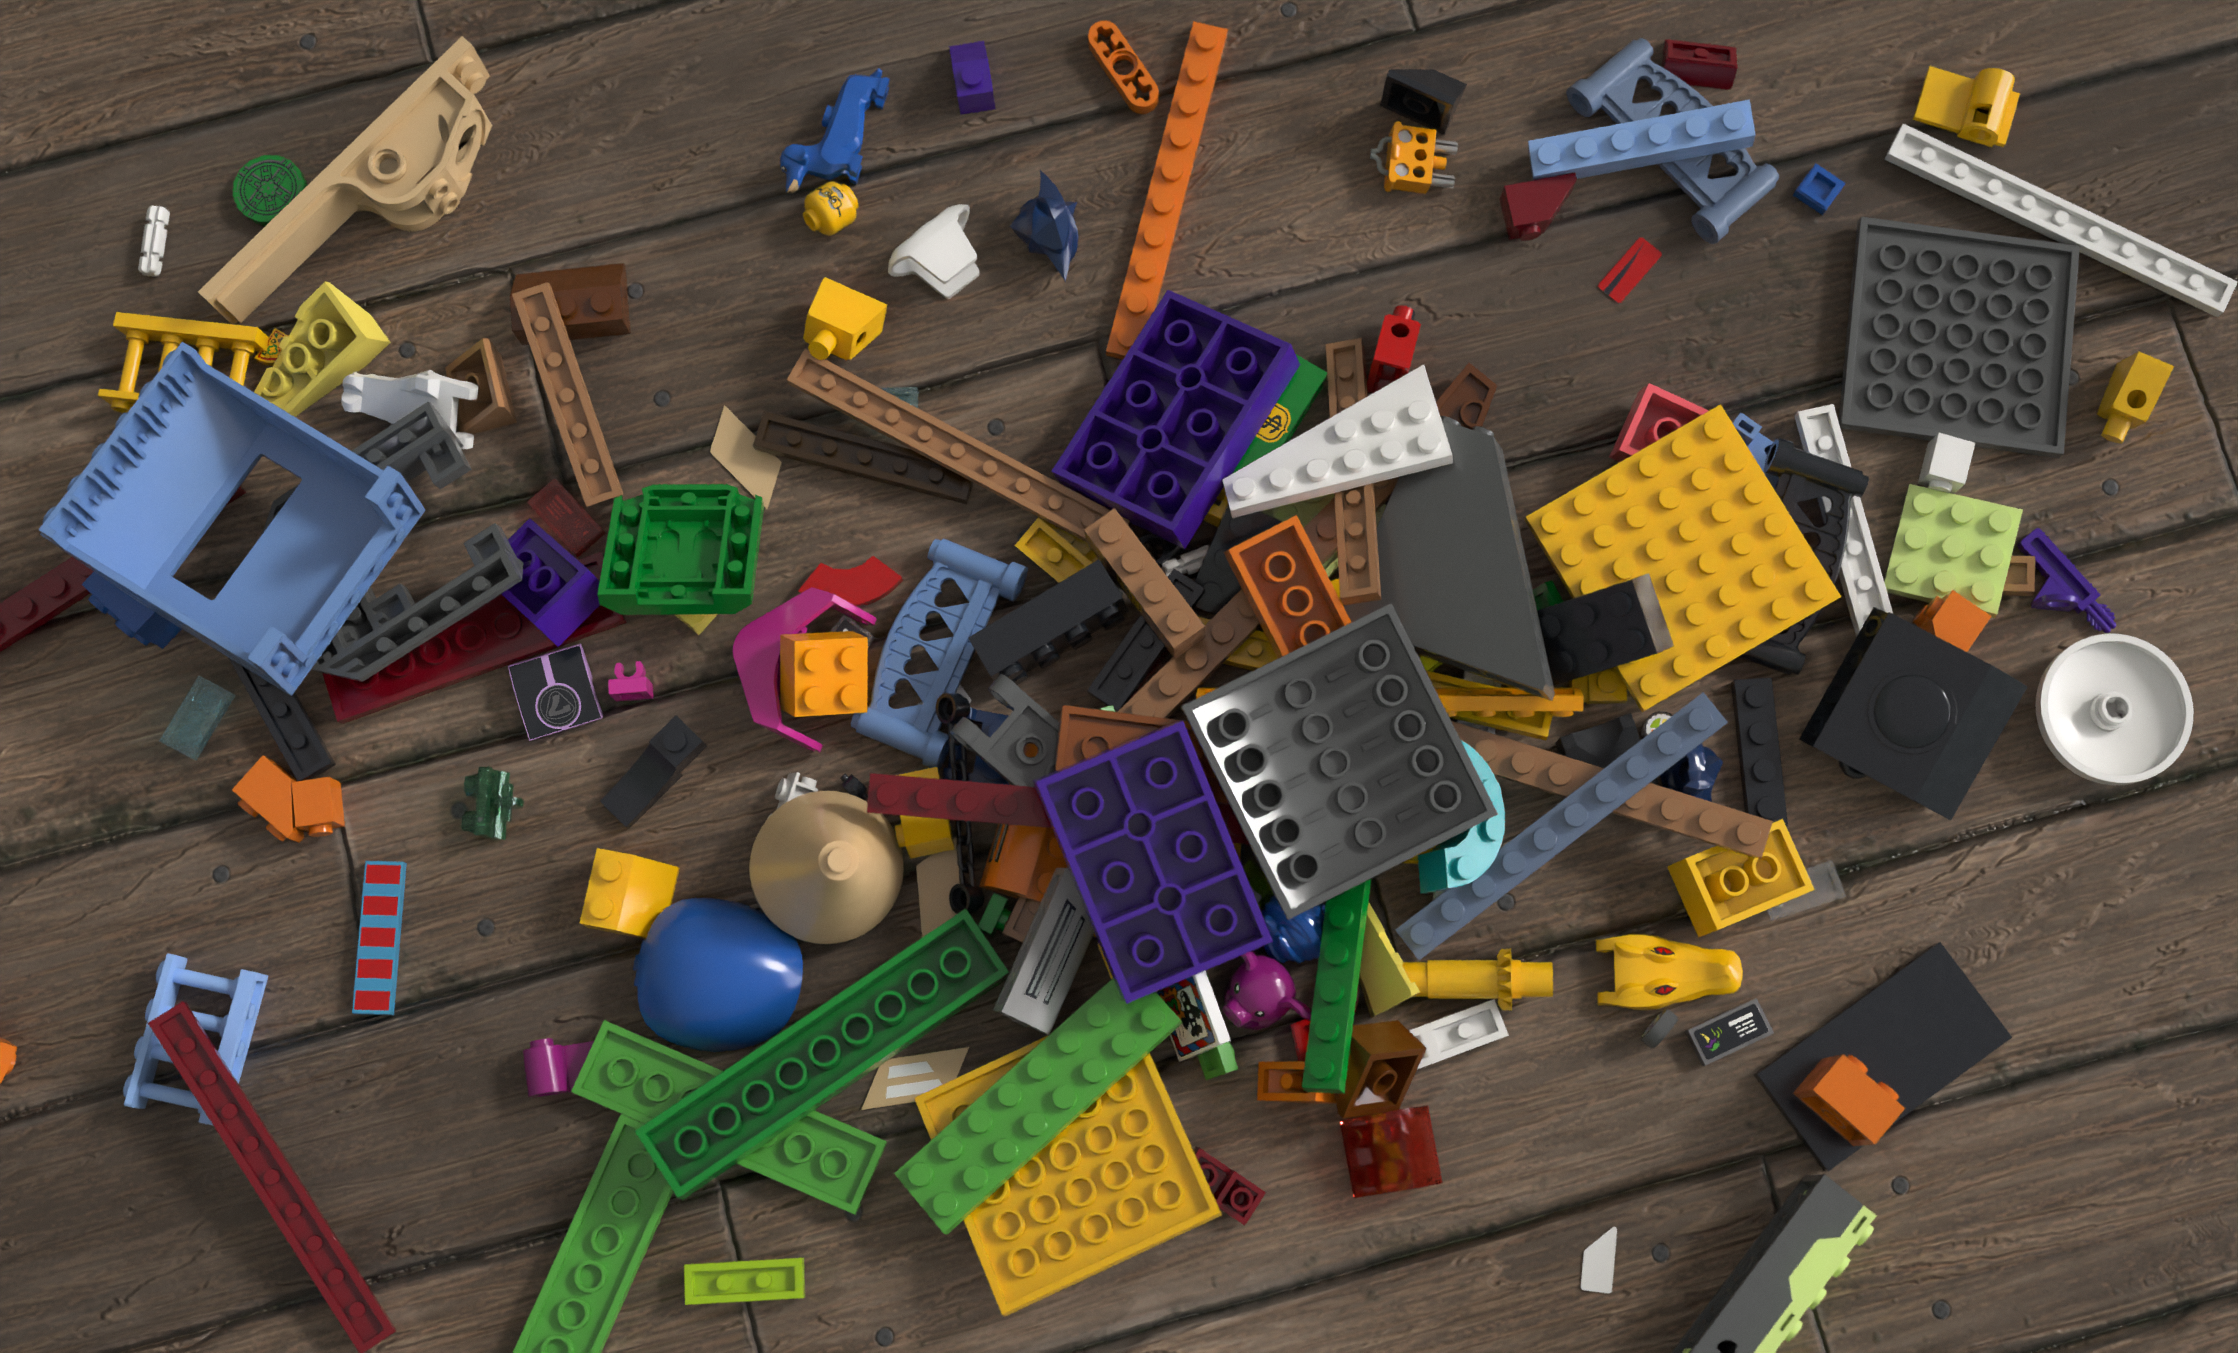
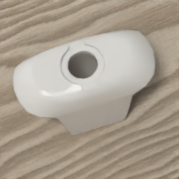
[888,204,980,299]

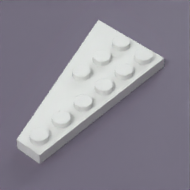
[1222,365,1453,518]

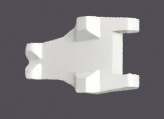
[341,370,479,449]

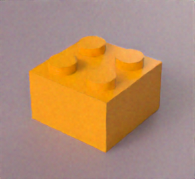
[780,631,868,717]

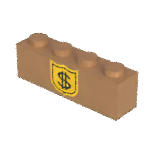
[1084,508,1206,659]

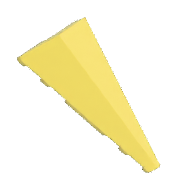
[1359,902,1420,1018]

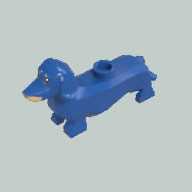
[780,68,890,194]

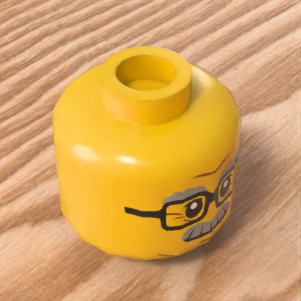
[803,181,858,236]

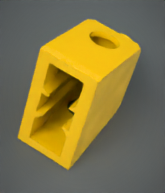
[803,277,887,360]
[2097,351,2174,443]

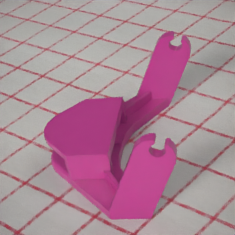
[733,587,877,753]

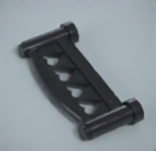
[1739,437,1869,675]

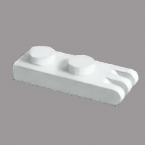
[1409,999,1509,1069]

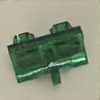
[461,766,524,840]

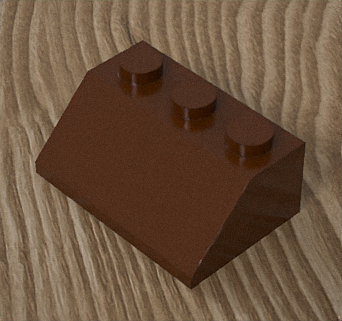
[510,263,631,345]

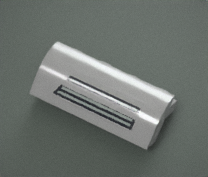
[993,868,1094,1036]

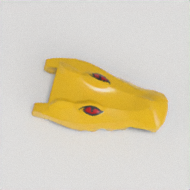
[1595,934,1743,1010]

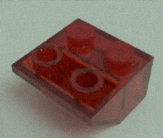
[1340,1105,1443,1198]

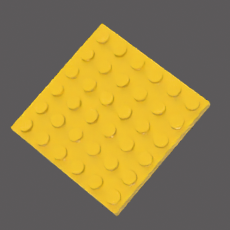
[1524,404,1841,712]
[914,1036,1222,1316]

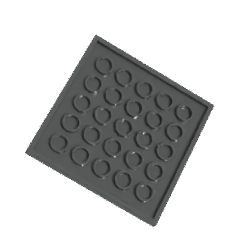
[1838,217,2080,458]

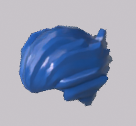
[1261,896,1325,964]

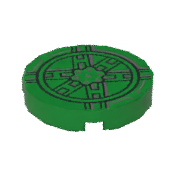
[233,155,307,226]

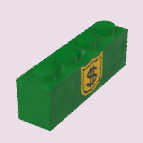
[1232,354,1328,474]

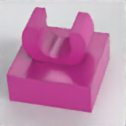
[608,661,653,702]

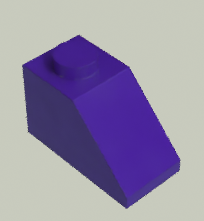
[949,41,995,115]

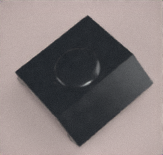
[1799,607,2028,820]

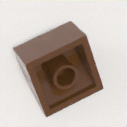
[1334,1020,1427,1118]

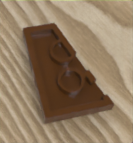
[1436,363,1498,429]

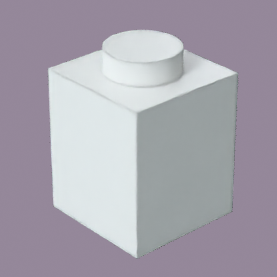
[1918,433,1975,494]

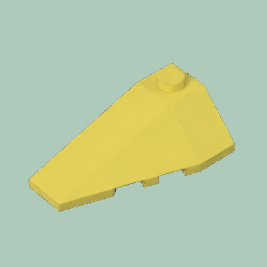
[254,282,391,417]

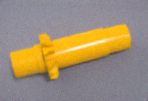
[1402,948,1553,1011]

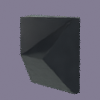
[1380,69,1467,135]

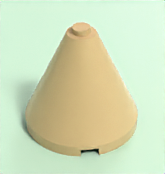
[749,791,904,944]

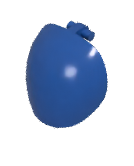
[633,898,803,1052]

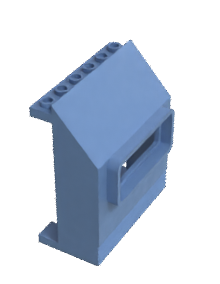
[39,342,425,696]

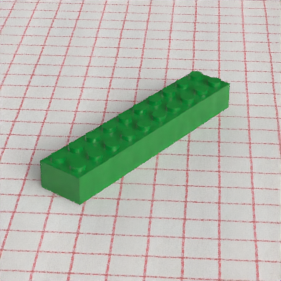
[635,909,1009,1200]

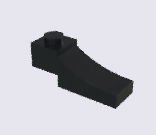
[600,715,707,829]

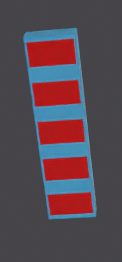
[352,861,407,1016]

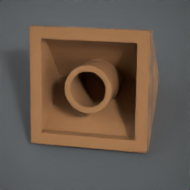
[445,338,517,434]

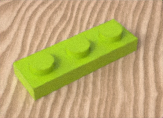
[684,1258,805,1305]

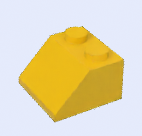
[580,848,680,939]

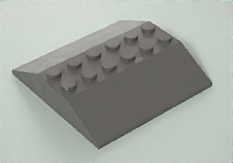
[1181,603,1498,920]

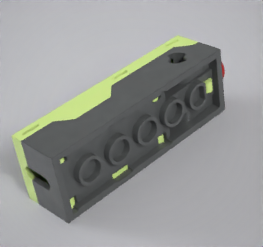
[1671,1174,1877,1353]

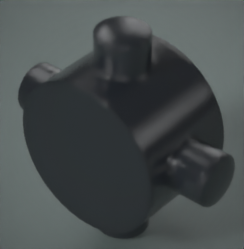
[840,773,868,800]

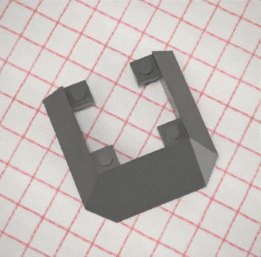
[261,401,523,682]

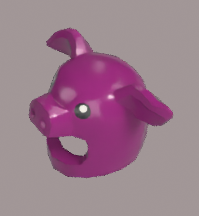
[1222,951,1312,1030]

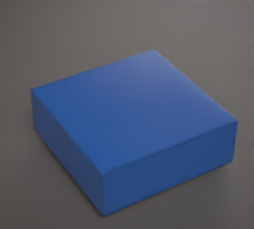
[1793,163,1846,215]

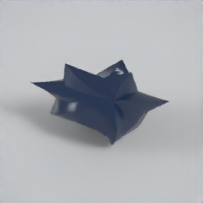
[1010,170,1079,282]
[1660,743,1723,802]

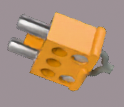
[1370,121,1458,194]

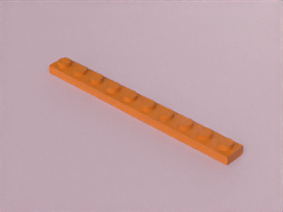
[1106,21,1228,360]

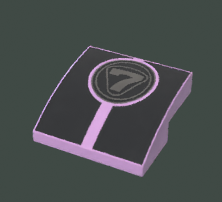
[508,643,603,741]

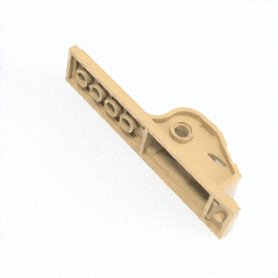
[198,36,492,325]

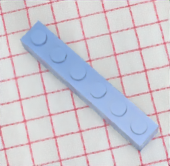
[1528,100,1756,180]

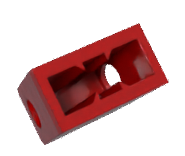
[1367,305,1421,394]

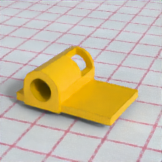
[1913,66,2020,147]

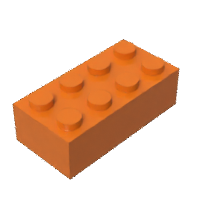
[1223,515,1352,658]

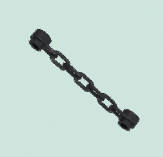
[936,693,984,914]

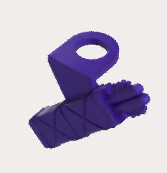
[2017,528,2116,633]

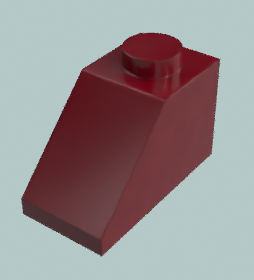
[1499,173,1577,241]

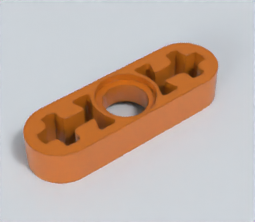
[1088,21,1159,114]

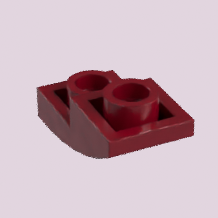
[1193,1146,1266,1225]

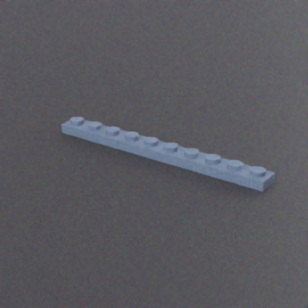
[1395,692,1728,960]

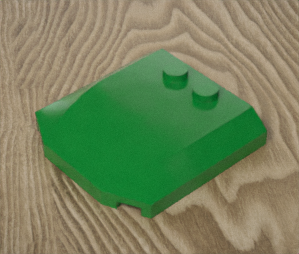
[597,484,764,615]

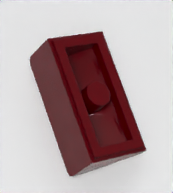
[1662,39,1738,90]

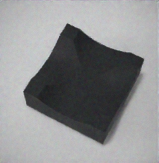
[1555,713,1659,785]

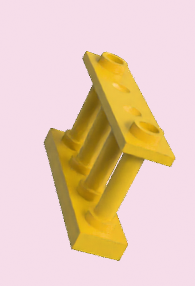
[98,312,269,413]

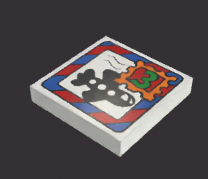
[1156,971,1230,1062]

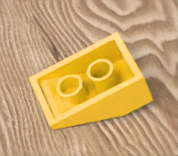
[1667,819,1815,937]

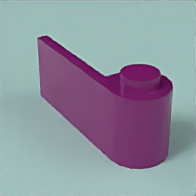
[523,1033,641,1098]

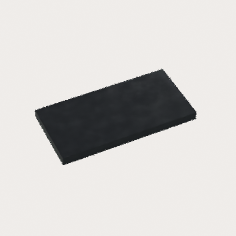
[1754,942,2012,1172]

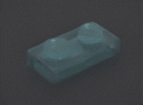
[159,676,236,761]

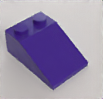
[501,518,600,647]

